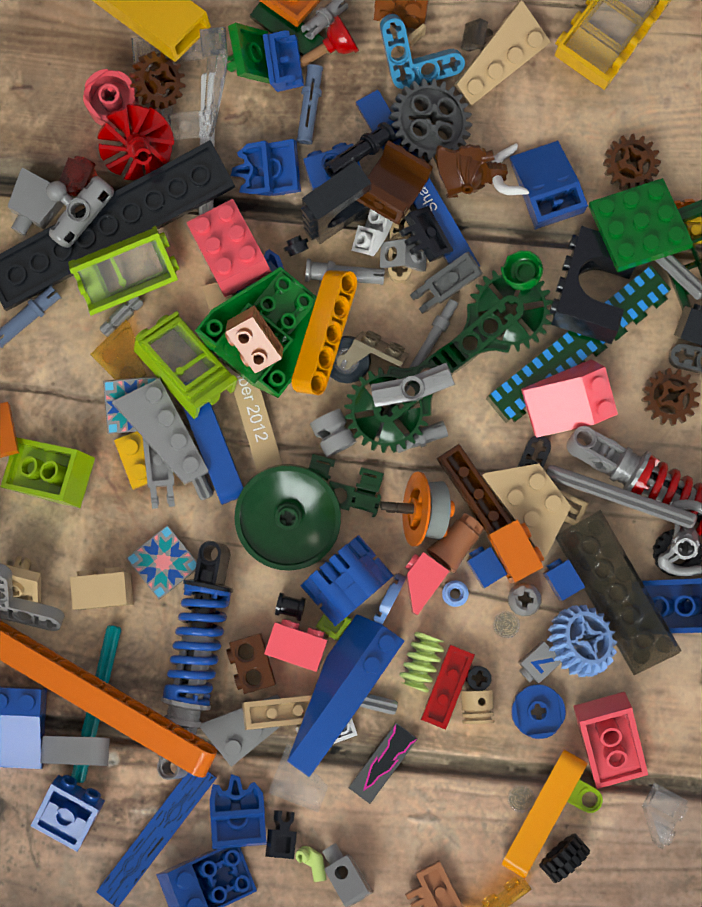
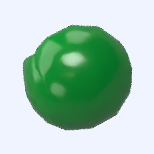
[501,250,544,291]

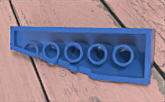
[287,614,404,777]

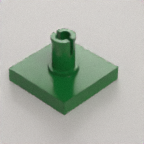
[224,22,270,84]

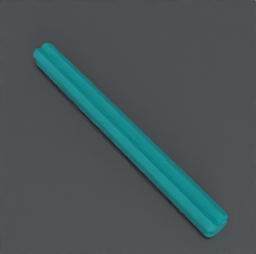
[71,625,121,783]

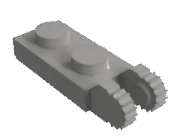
[142,437,175,509]

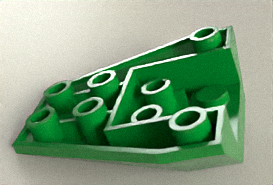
[195,267,317,398]

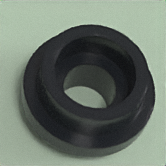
[284,235,309,257]

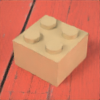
[70,567,134,610]

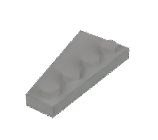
[112,378,209,485]

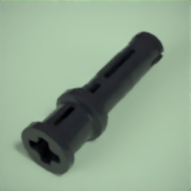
[324,122,396,178]

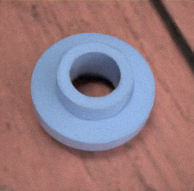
[442,580,469,607]

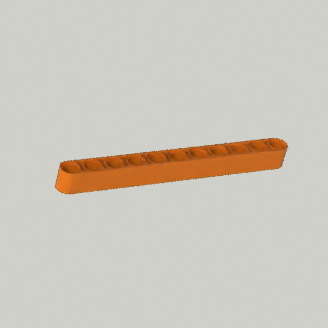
[0,620,218,778]

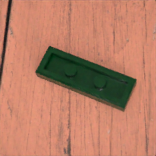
[250,2,325,56]

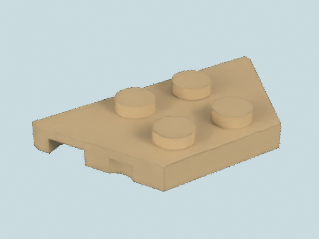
[482,464,571,557]

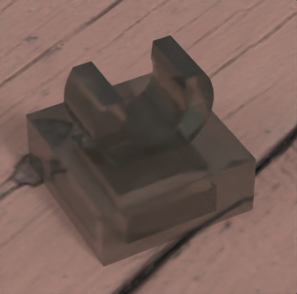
[461,18,493,51]

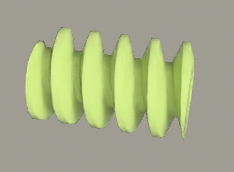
[399,632,445,692]

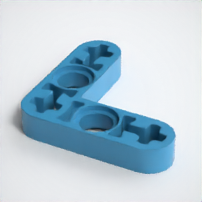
[380,14,465,89]

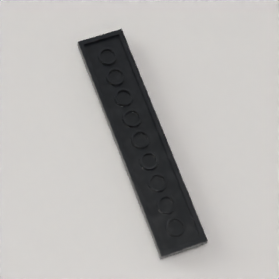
[0,140,236,311]

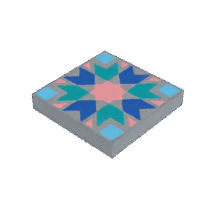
[103,376,157,434]
[126,525,197,600]

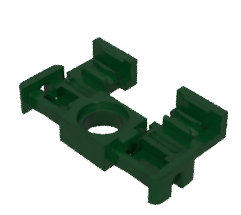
[309,454,384,517]

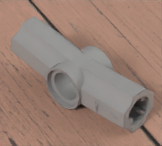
[371,363,455,407]

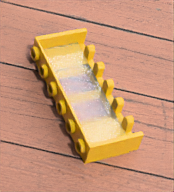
[554,0,672,90]

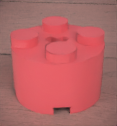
[83,69,139,129]

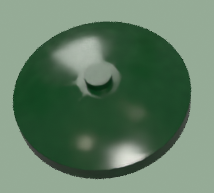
[234,464,341,571]

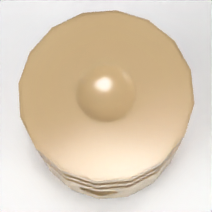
[461,689,495,724]

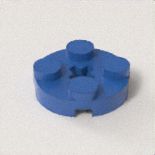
[511,684,566,739]

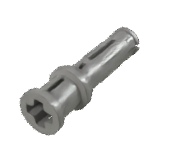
[305,259,385,285]

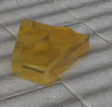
[90,319,147,379]

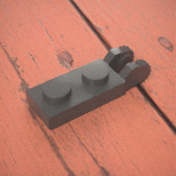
[410,252,484,314]

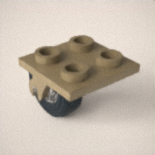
[330,331,409,383]

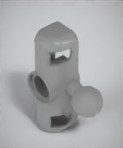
[46,176,114,248]

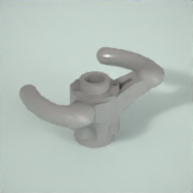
[658,500,702,577]

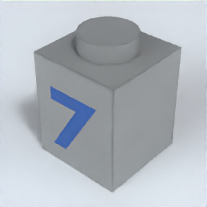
[518,641,562,683]

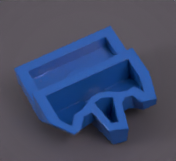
[230,139,301,196]
[209,774,267,849]

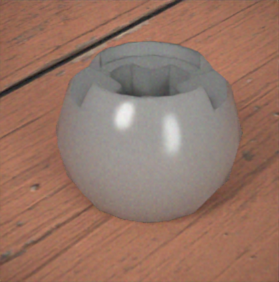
[508,583,542,616]

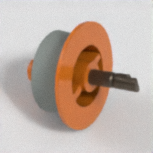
[379,471,455,547]

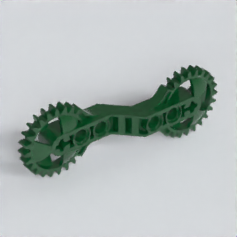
[344,270,553,453]

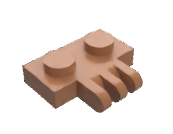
[405,860,463,907]

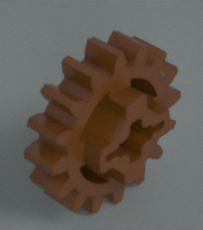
[129,51,186,110]
[603,134,661,190]
[641,368,700,426]

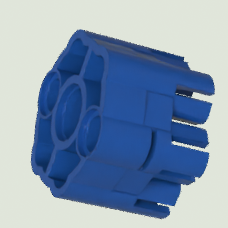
[300,535,394,626]

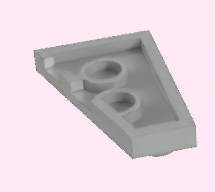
[200,694,280,767]

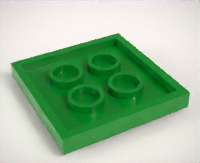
[589,178,693,272]

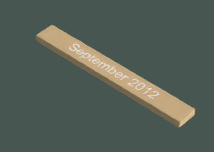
[202,282,283,473]

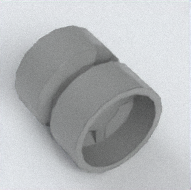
[310,409,357,457]

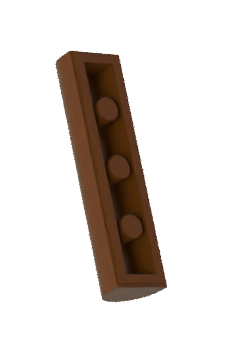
[437,444,512,535]

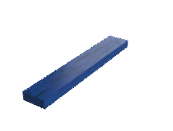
[96,771,217,907]

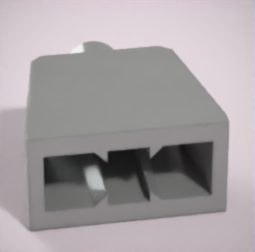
[8,168,64,236]
[322,843,373,907]

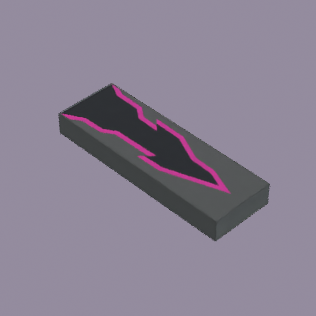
[348,722,418,804]

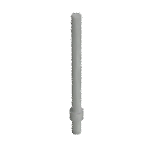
[376,299,458,438]

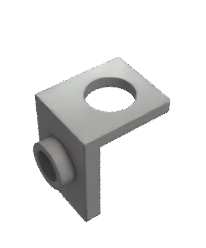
[380,239,426,272]

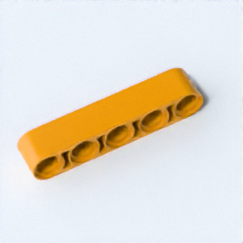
[292,270,357,395]
[501,749,588,879]

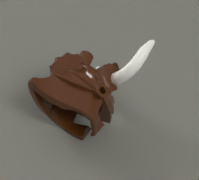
[435,143,529,198]

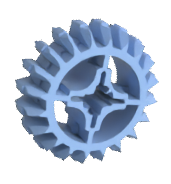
[547,605,618,677]

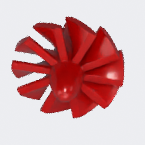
[97,104,174,180]

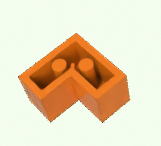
[487,519,544,584]

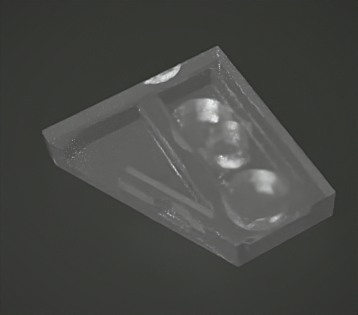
[268,743,328,812]

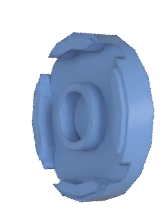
[373,573,406,624]

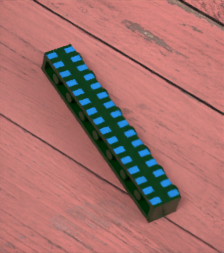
[486,265,671,423]

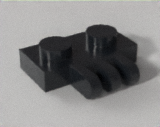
[399,206,454,262]

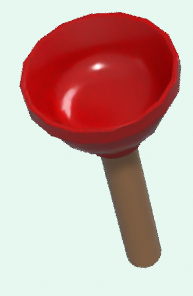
[300,15,359,68]

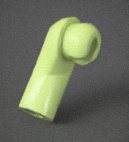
[295,846,327,882]

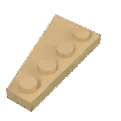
[454,0,551,106]

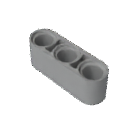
[40,736,110,766]

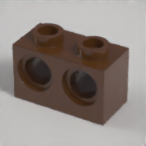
[226,633,276,694]

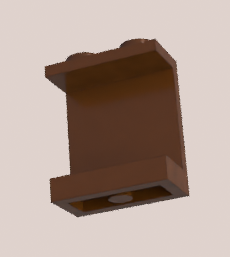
[356,140,433,225]

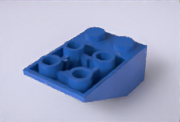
[509,141,588,230]
[156,847,257,907]

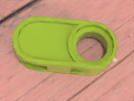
[567,779,603,813]

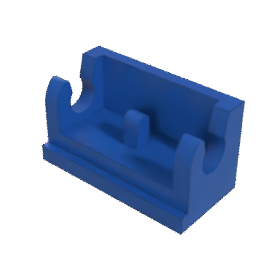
[263,31,304,92]

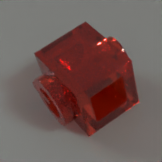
[59,156,98,197]

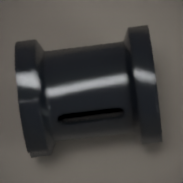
[275,593,306,621]
[466,666,492,691]

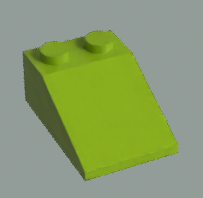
[0,437,95,508]

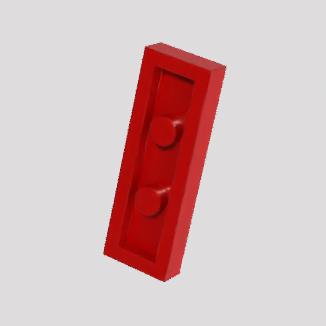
[421,645,475,730]

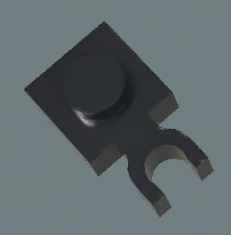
[265,810,297,859]

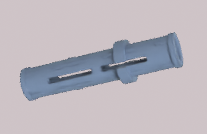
[296,64,323,145]
[0,285,62,348]

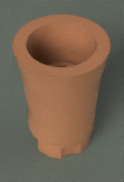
[426,513,484,574]

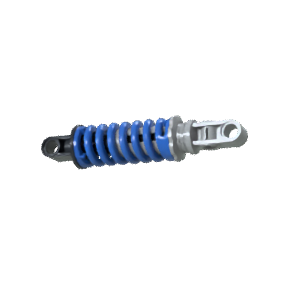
[157,541,234,780]

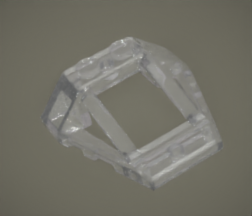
[131,27,228,140]

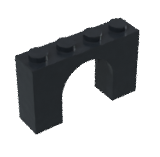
[301,161,372,244]
[549,226,635,344]

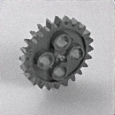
[388,79,473,163]

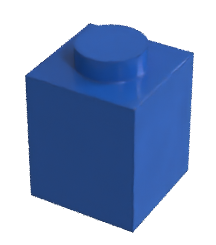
[466,546,507,588]
[543,558,585,601]

